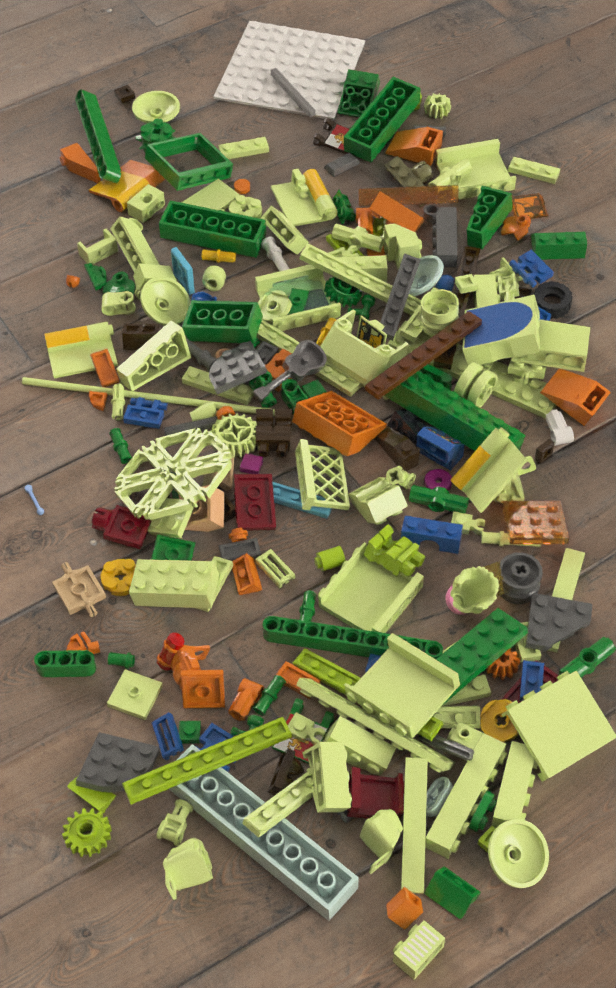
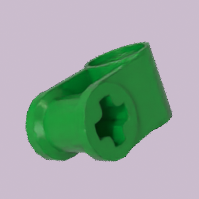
[281,379,309,415]

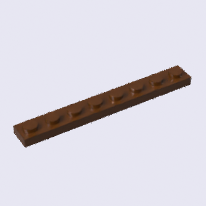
[365,311,482,400]

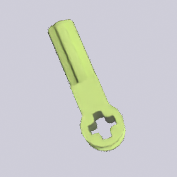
[498,272,519,301]

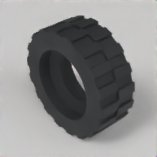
[534,281,572,319]

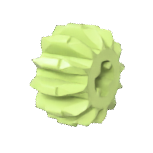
[424,93,451,119]

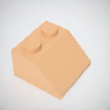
[179,485,224,532]

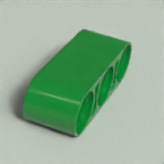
[34,650,96,677]

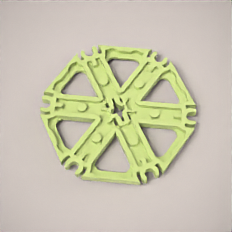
[114,428,232,520]

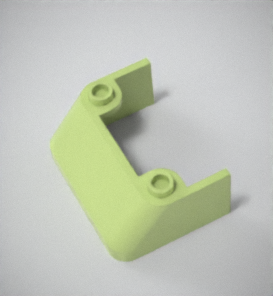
[320,310,409,385]

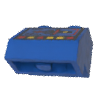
[416,427,465,471]

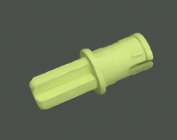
[111,384,125,420]

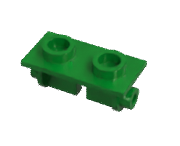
[332,189,356,224]

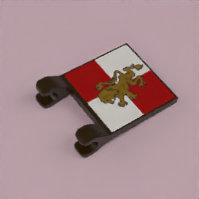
[313,118,350,154]

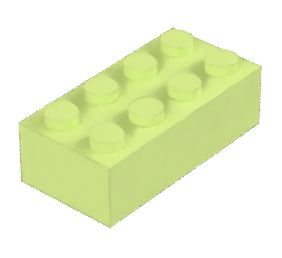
[129,559,219,608]

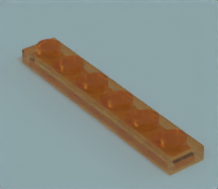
[359,185,459,207]

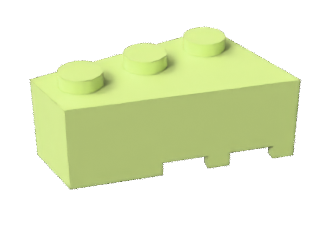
[302,742,352,813]

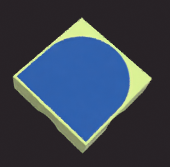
[462,295,540,366]

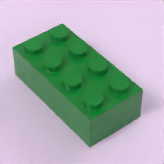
[182,300,263,343]

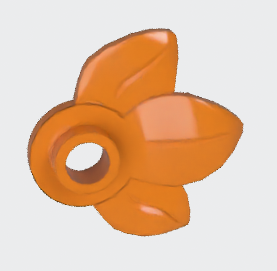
[501,215,531,240]

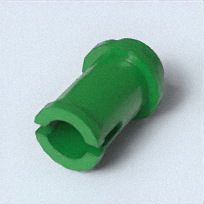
[108,652,135,669]

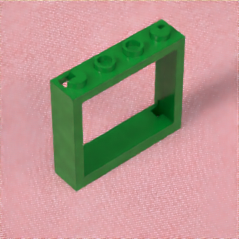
[145,133,233,191]

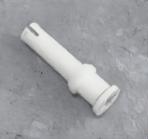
[261,237,289,271]

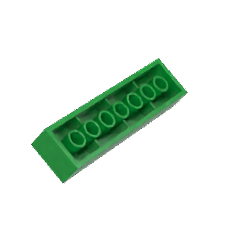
[384,371,526,451]

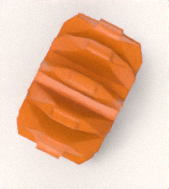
[487,648,520,681]

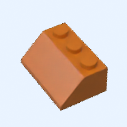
[369,191,425,232]

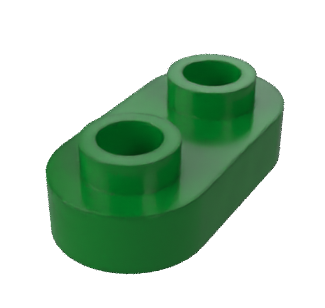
[469,791,497,832]

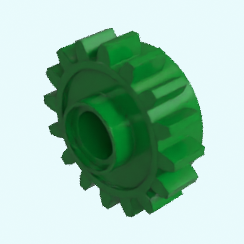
[324,276,363,307]

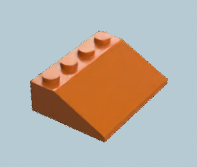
[292,391,387,456]

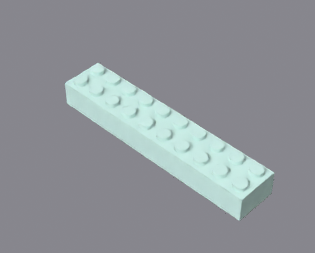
[169,744,359,921]

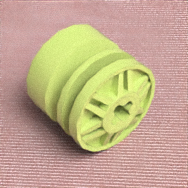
[421,289,459,337]

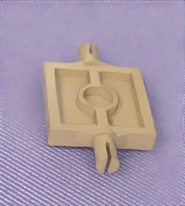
[52,562,106,617]

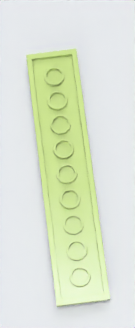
[388,320,556,418]

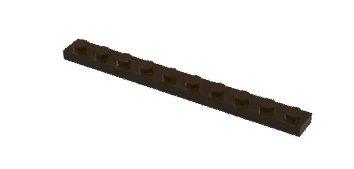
[433,246,481,370]

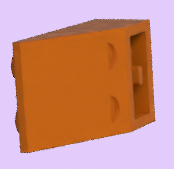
[385,127,443,166]
[540,368,611,426]

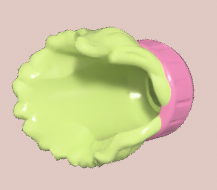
[446,566,499,615]

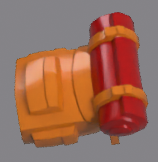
[157,632,210,690]

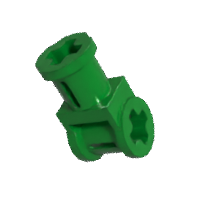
[249,370,277,408]

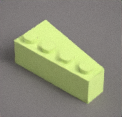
[116,321,191,391]

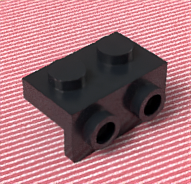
[388,410,427,444]

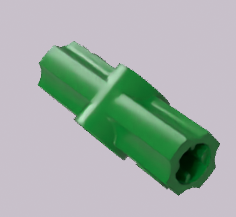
[409,485,469,514]
[559,637,616,678]

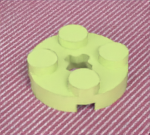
[229,195,262,219]
[258,290,292,324]

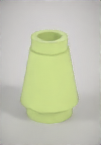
[190,401,217,421]

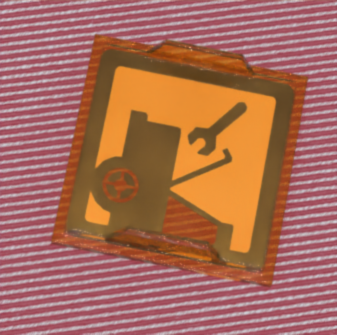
[512,193,548,219]

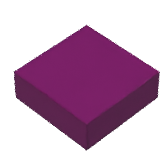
[240,453,263,474]

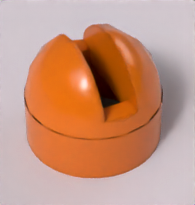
[66,275,80,288]

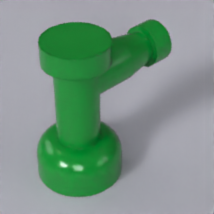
[347,295,376,320]
[230,715,264,736]

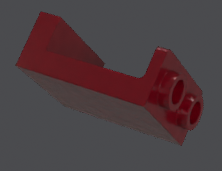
[347,767,405,820]

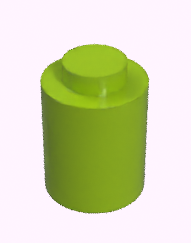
[314,546,346,571]

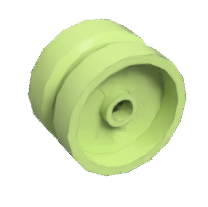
[454,362,498,408]

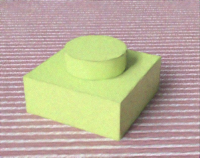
[455,274,478,294]

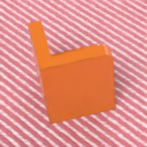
[386,887,423,929]

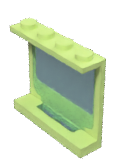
[255,265,341,331]

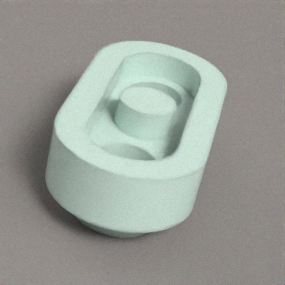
[426,777,453,817]

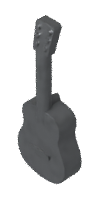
[253,340,327,401]

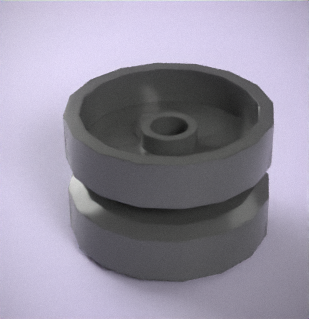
[497,552,542,604]

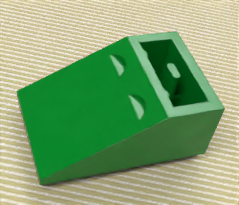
[337,69,380,117]

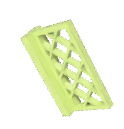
[295,439,350,510]

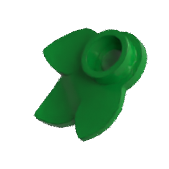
[103,271,136,295]

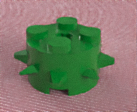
[135,119,176,152]

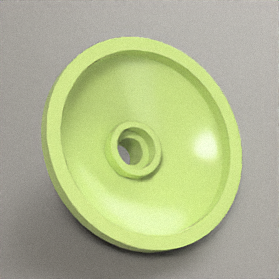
[132,91,180,123]
[140,277,191,325]
[488,819,549,888]

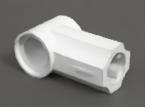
[545,409,574,446]

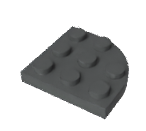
[209,341,267,395]
[76,732,160,792]

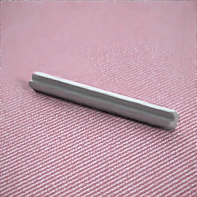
[270,68,316,117]

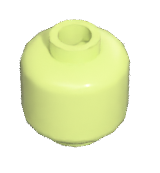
[202,265,226,291]

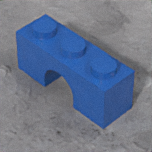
[401,515,463,554]

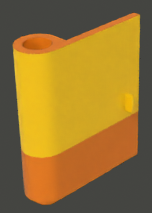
[89,160,165,212]

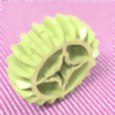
[211,413,257,458]

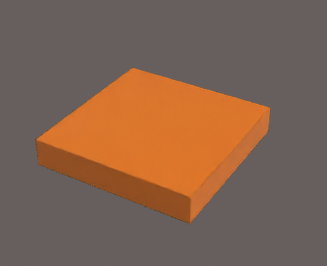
[181,670,225,708]

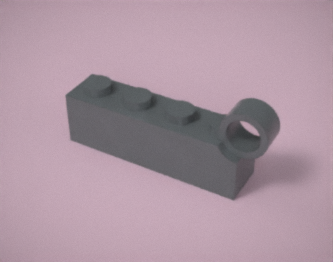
[423,203,457,267]

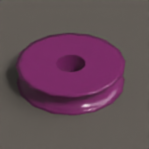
[424,469,452,491]

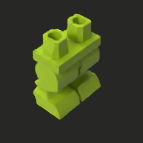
[364,524,426,577]

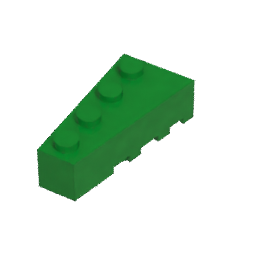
[466,185,512,250]

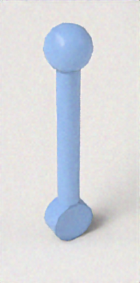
[25,485,44,515]

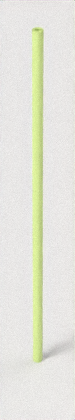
[22,377,275,417]

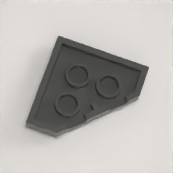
[525,593,592,651]

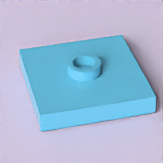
[171,247,195,295]

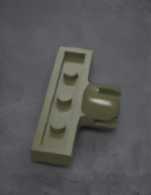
[384,156,434,208]

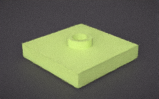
[107,670,163,720]

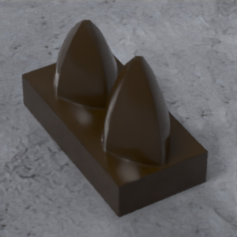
[267,748,304,796]

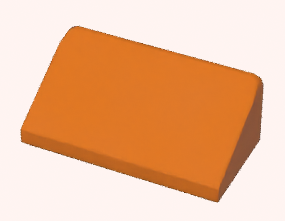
[232,553,262,595]

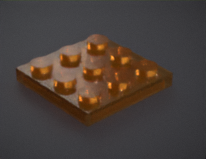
[502,500,569,544]

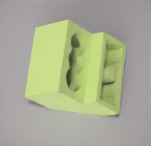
[384,223,422,270]
[348,477,408,525]

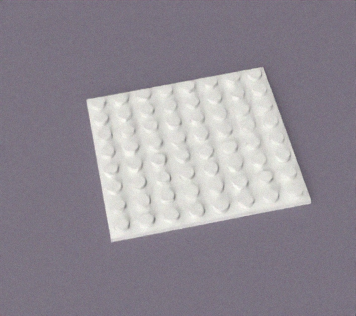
[213,21,365,120]

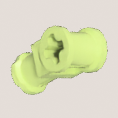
[386,466,416,489]
[157,799,194,846]

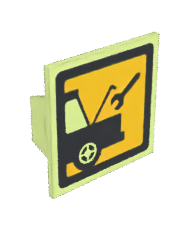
[357,315,387,348]

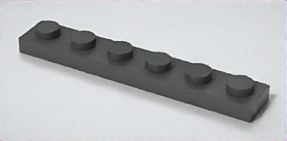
[380,253,421,341]

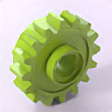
[62,808,112,857]

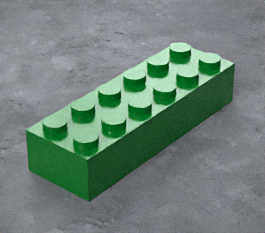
[343,77,421,163]
[159,200,267,258]

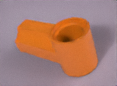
[356,208,373,235]
[228,678,264,721]

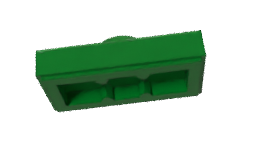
[288,288,309,315]

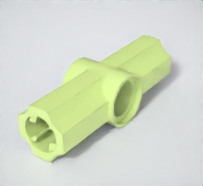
[428,159,472,195]
[332,224,384,252]

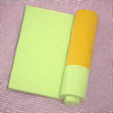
[271,169,338,226]
[44,321,118,378]
[451,427,528,513]

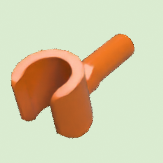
[80,632,100,654]

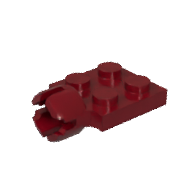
[91,505,152,549]

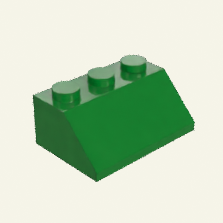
[530,232,588,260]

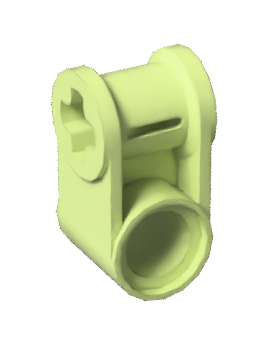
[102,291,136,316]

